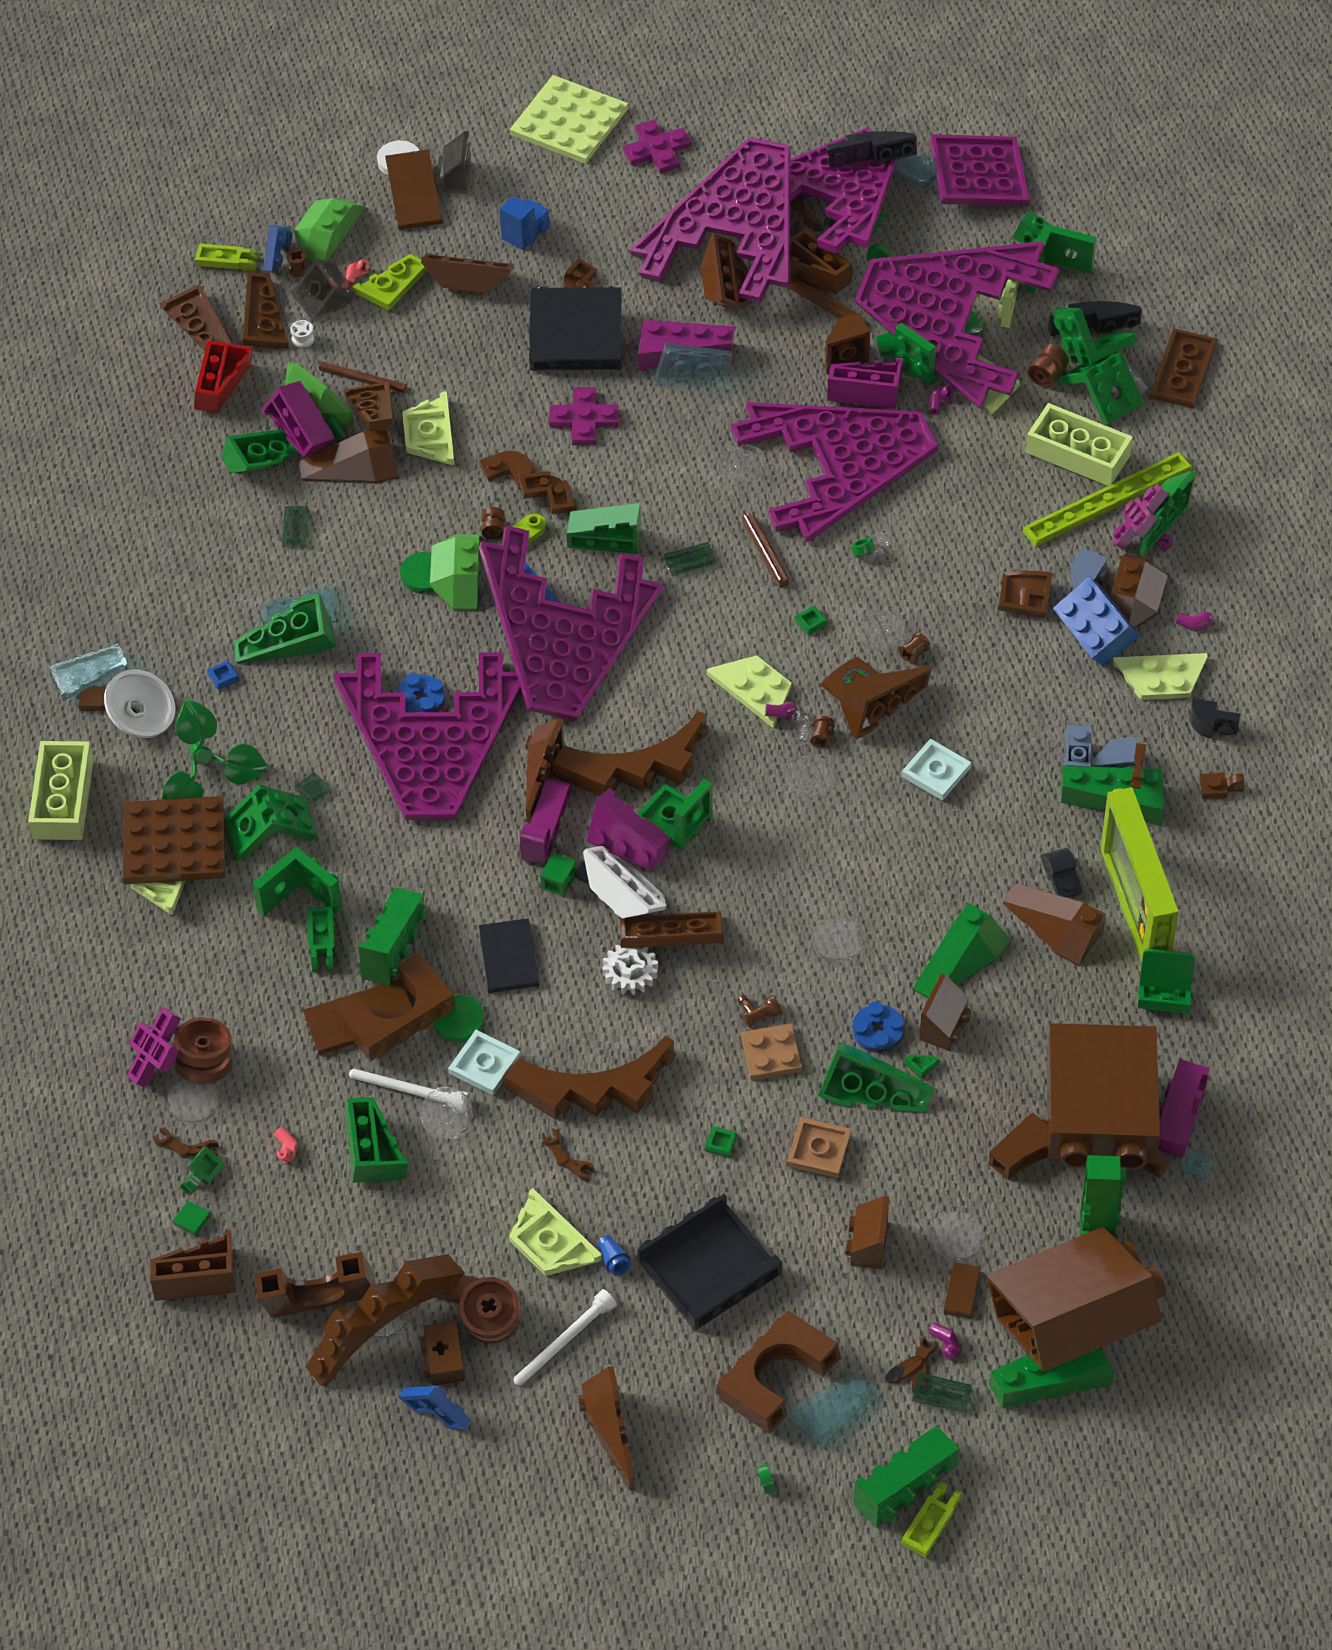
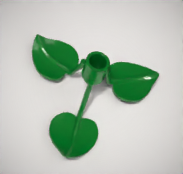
[162,699,267,800]

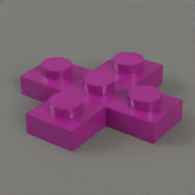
[623,119,692,174]
[549,387,619,445]
[1112,484,1168,550]
[126,1007,181,1088]

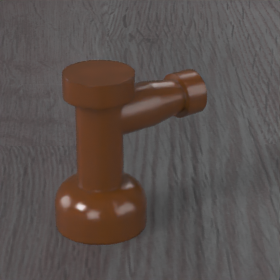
[737,995,782,1027]

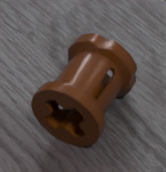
[286,248,308,277]
[899,632,930,664]
[810,716,835,748]

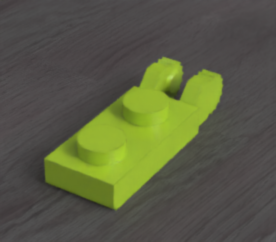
[195,243,261,271]
[901,1482,963,1558]

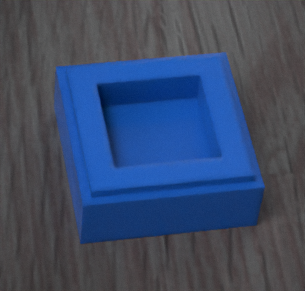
[207,660,240,690]

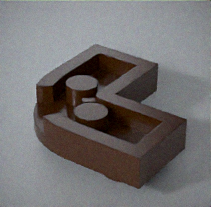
[563,258,599,288]
[479,451,537,490]
[518,471,575,515]

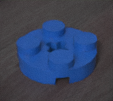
[396,673,445,713]
[852,1001,904,1052]

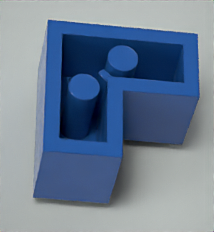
[499,196,550,250]

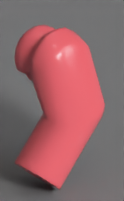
[343,259,369,287]
[274,1127,298,1163]

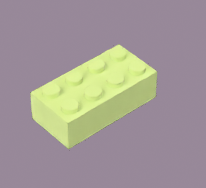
[1026,403,1133,486]
[28,741,94,840]

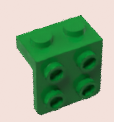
[1137,948,1195,1014]

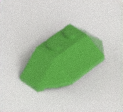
[294,198,365,267]
[286,362,354,427]
[430,534,480,611]

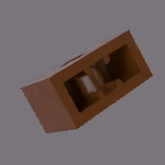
[419,1321,465,1386]

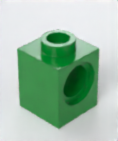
[540,853,576,897]

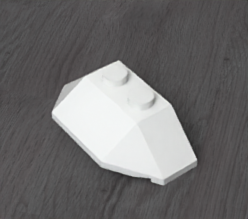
[583,846,667,918]

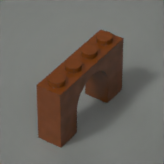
[333,953,456,1062]
[255,1251,376,1318]
[716,1311,841,1434]

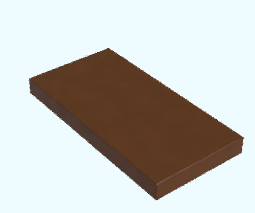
[385,149,442,230]
[1149,328,1218,409]
[619,911,724,948]
[303,979,412,1055]

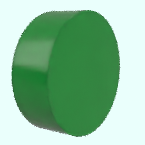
[866,244,890,263]
[850,538,875,556]
[757,1464,776,1494]

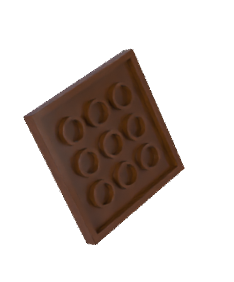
[123,796,225,885]

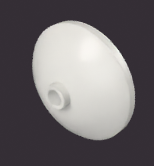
[104,669,175,738]

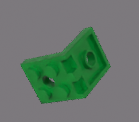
[1025,224,1097,293]
[1052,307,1137,364]
[894,323,941,387]
[1059,353,1144,424]
[638,779,713,851]
[224,784,318,861]
[252,847,343,916]

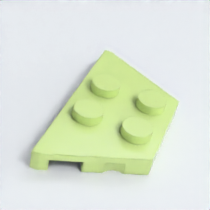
[402,391,454,465]
[1113,653,1207,700]
[707,655,791,728]
[131,881,186,914]
[509,1188,602,1276]

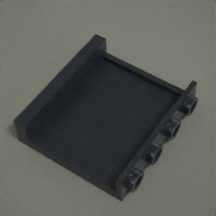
[529,286,622,370]
[637,1193,782,1331]

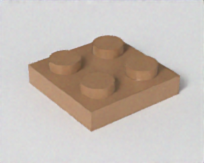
[740,1024,802,1080]
[787,1117,851,1179]

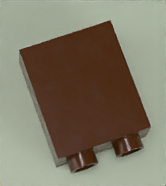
[1047,1023,1160,1170]
[986,1227,1166,1372]

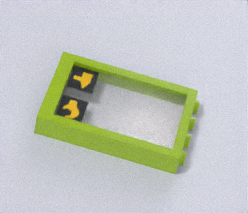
[1100,787,1179,963]

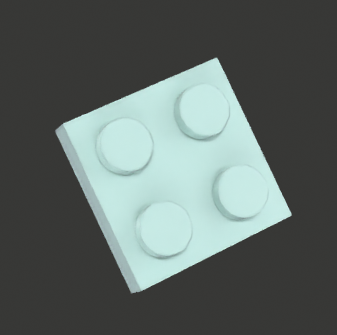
[902,739,971,801]
[448,1030,521,1096]

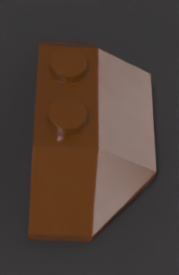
[701,233,752,309]
[421,254,514,295]
[1110,554,1168,628]

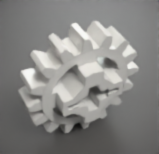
[602,944,658,995]

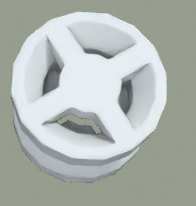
[290,320,314,348]

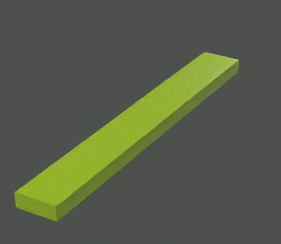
[1022,452,1193,547]

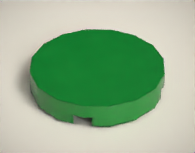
[400,552,434,593]
[433,995,484,1043]

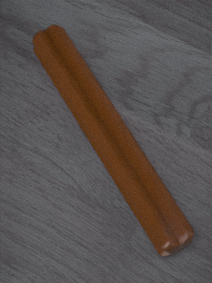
[789,277,863,318]
[742,513,789,587]

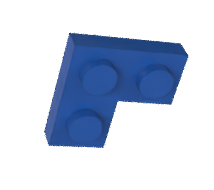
[263,225,293,271]
[398,1386,471,1430]

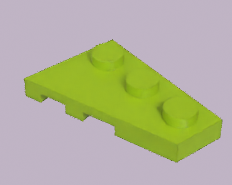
[352,254,428,311]

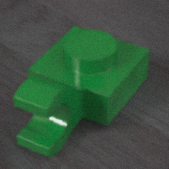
[179,1147,225,1194]

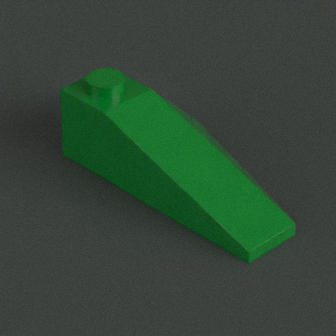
[221,429,299,473]
[1139,470,1197,556]
[234,593,336,664]
[912,903,1011,998]
[818,1042,935,1113]

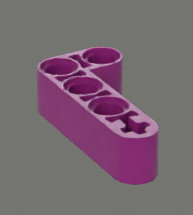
[520,779,572,865]

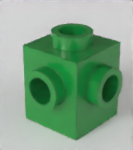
[1012,211,1051,243]

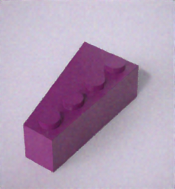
[638,320,735,371]

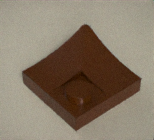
[998,570,1052,618]

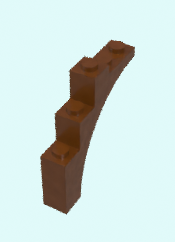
[552,711,709,796]
[504,1036,676,1120]
[988,1112,1168,1180]
[306,1254,465,1386]

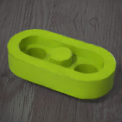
[512,514,546,545]

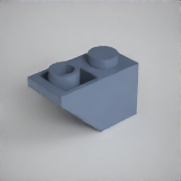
[1070,548,1109,588]
[1065,725,1092,767]
[1091,737,1137,768]

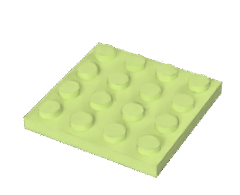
[510,75,628,164]

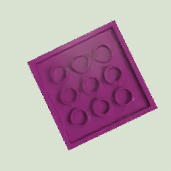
[929,134,1030,206]

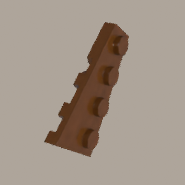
[242,272,288,348]
[159,284,232,350]
[343,382,393,431]

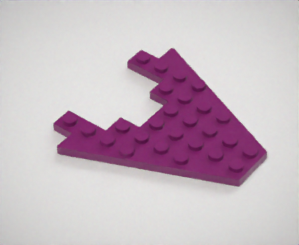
[791,128,898,253]
[630,137,791,302]
[855,241,1059,409]
[731,402,938,543]
[479,525,663,721]
[334,652,521,820]

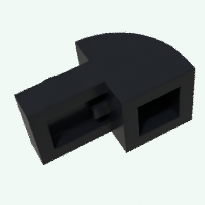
[1190,698,1241,739]
[1040,848,1083,898]

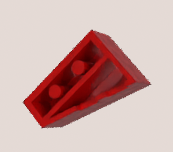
[194,340,253,413]

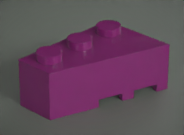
[827,358,903,408]
[260,381,335,457]
[587,788,671,871]
[1158,1059,1210,1159]

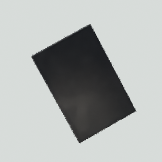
[478,918,539,993]

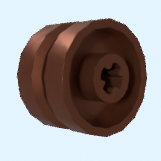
[174,1017,232,1084]
[460,1277,521,1344]

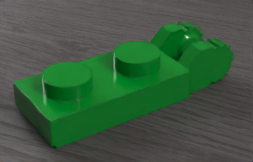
[307,906,335,972]

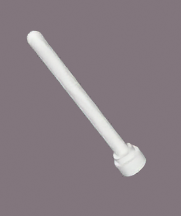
[349,1069,470,1113]
[514,1289,617,1386]

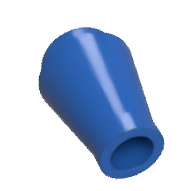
[598,1235,631,1275]

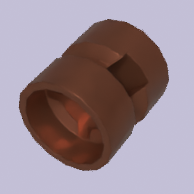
[1027,345,1069,388]

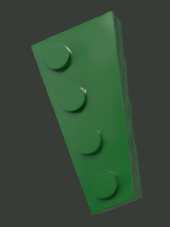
[1061,766,1164,826]
[358,887,427,986]
[1080,1155,1126,1238]
[989,1348,1115,1408]
[854,1425,960,1528]

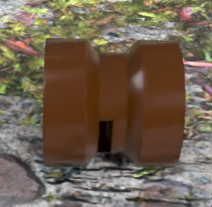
[481,507,505,539]

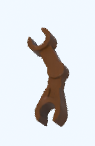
[1131,743,1146,789]
[153,1128,219,1158]
[542,1128,594,1181]

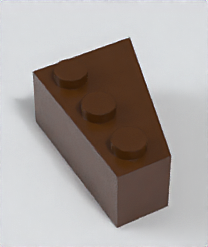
[790,228,852,294]
[150,1230,236,1301]

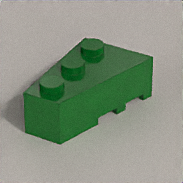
[566,503,642,554]
[345,1097,408,1183]

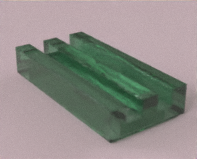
[282,506,309,547]
[664,542,717,576]
[912,1372,972,1413]

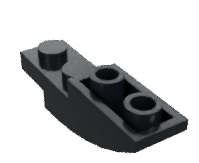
[826,131,917,168]
[1048,301,1142,336]

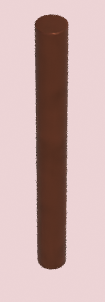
[319,362,407,393]

